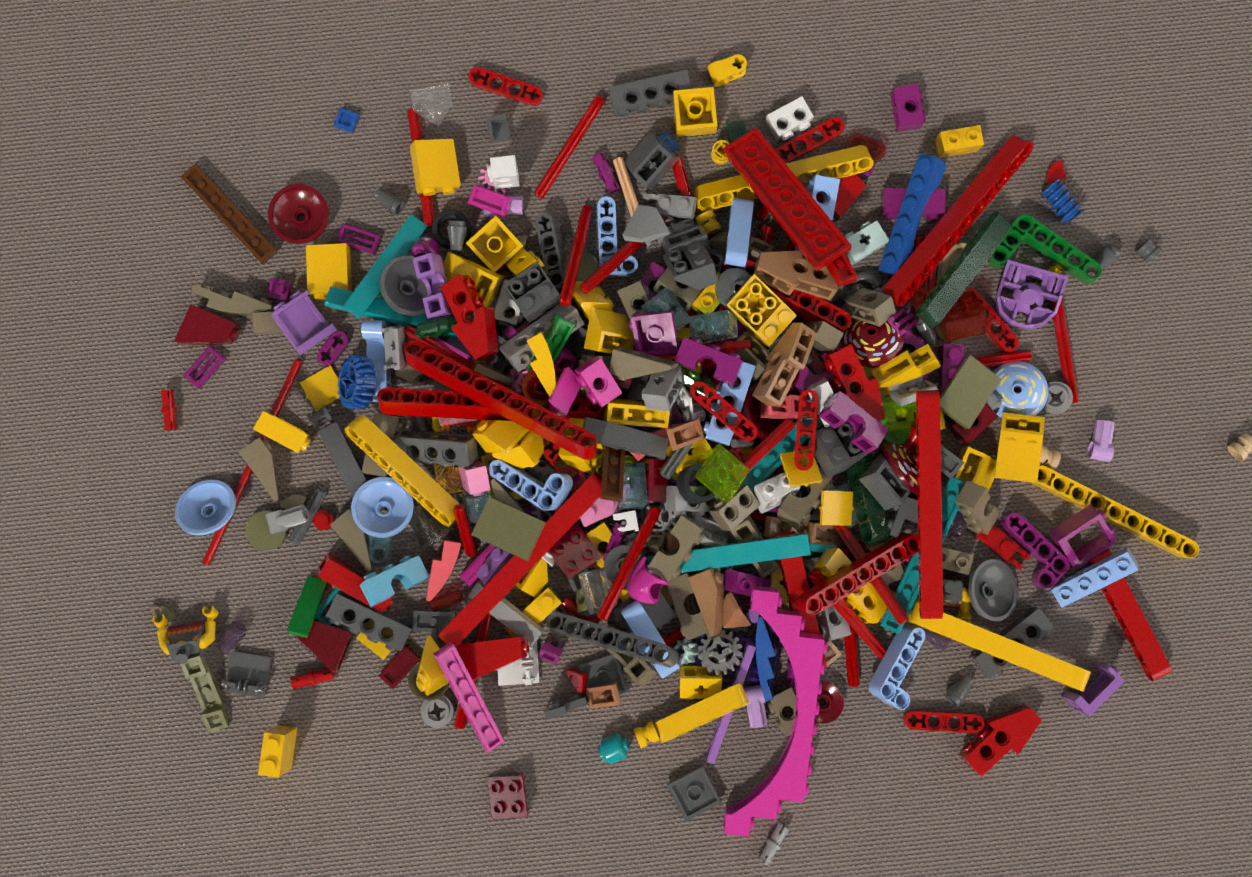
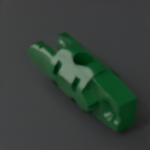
[415,314,457,338]

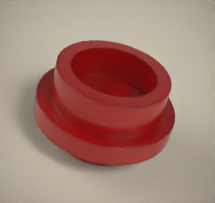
[313,510,334,530]

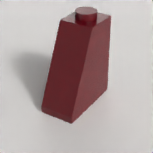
[174,304,241,346]
[296,621,352,675]

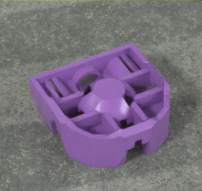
[995,260,1069,330]

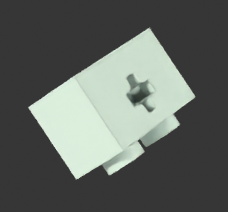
[844,221,889,265]

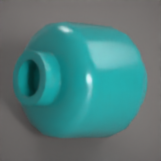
[598,734,630,764]

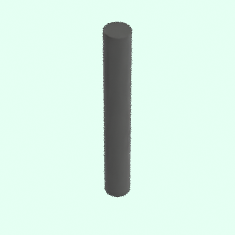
[730,437,762,448]

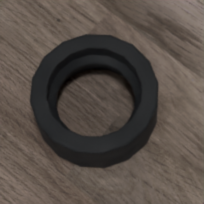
[432,209,471,249]
[677,463,719,504]

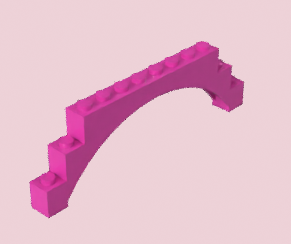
[723,585,827,837]

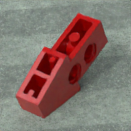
[816,174,866,221]
[440,274,498,360]
[824,344,886,421]
[960,705,1042,777]

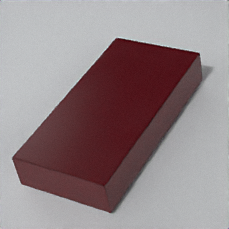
[378,645,421,689]

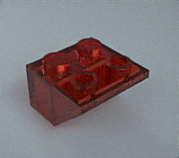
[933,290,987,342]

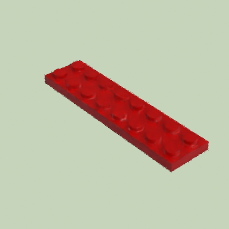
[723,128,852,271]

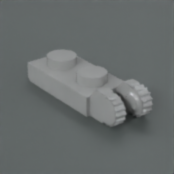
[642,193,697,219]

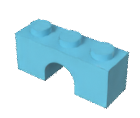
[360,555,430,607]

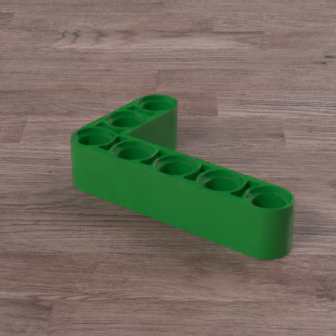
[988,214,1102,284]

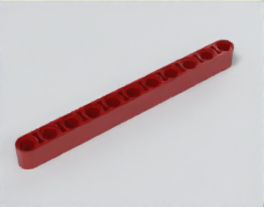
[882,135,1033,307]
[404,340,597,460]
[377,387,604,421]
[916,390,943,619]
[438,471,602,648]

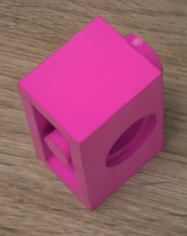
[575,356,622,407]

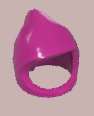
[627,556,670,604]

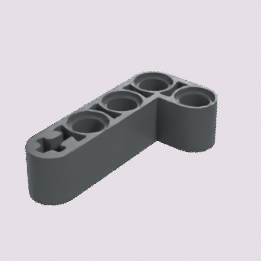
[536,212,568,293]

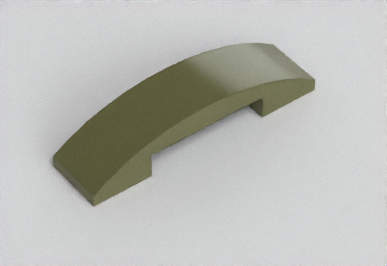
[180,654,229,733]

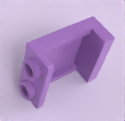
[270,290,337,355]
[1061,662,1125,717]

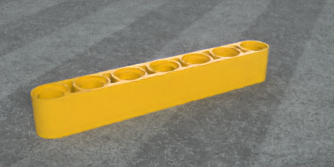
[345,414,459,527]

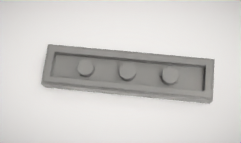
[468,580,544,647]

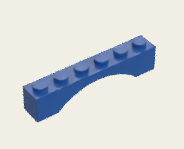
[878,154,947,277]

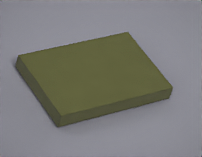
[940,355,1001,429]
[471,497,546,561]

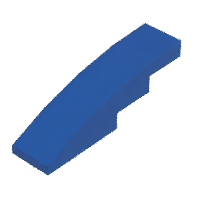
[756,614,777,702]

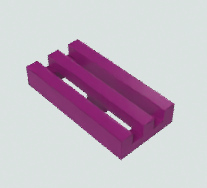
[336,223,382,255]
[887,307,919,336]
[183,345,227,389]

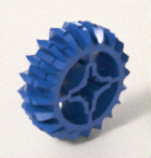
[337,355,377,410]

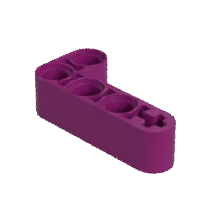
[1000,513,1070,589]

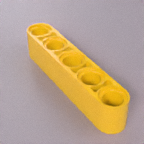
[654,683,750,743]

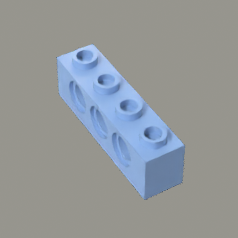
[795,175,840,259]
[703,362,756,446]
[1051,547,1139,608]

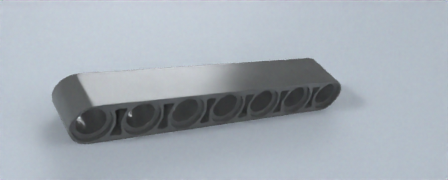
[546,612,678,668]

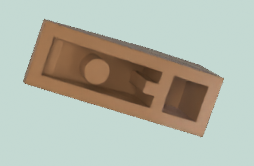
[688,568,725,637]

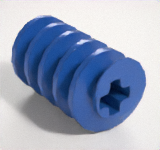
[1041,178,1085,223]

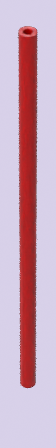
[202,359,302,566]

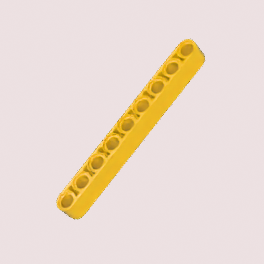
[694,145,874,211]
[1030,465,1199,558]
[908,602,1091,692]

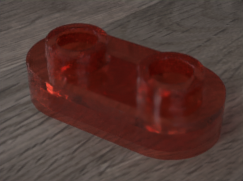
[846,133,886,162]

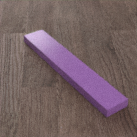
[706,641,756,764]

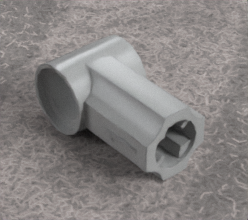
[265,505,309,535]

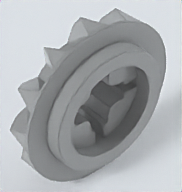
[1043,382,1073,414]
[421,696,453,728]

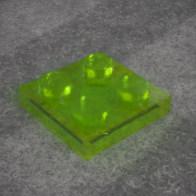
[695,444,750,503]

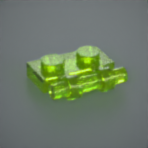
[881,396,916,434]

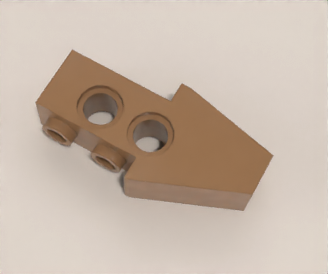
[753,251,838,301]
[752,323,817,407]

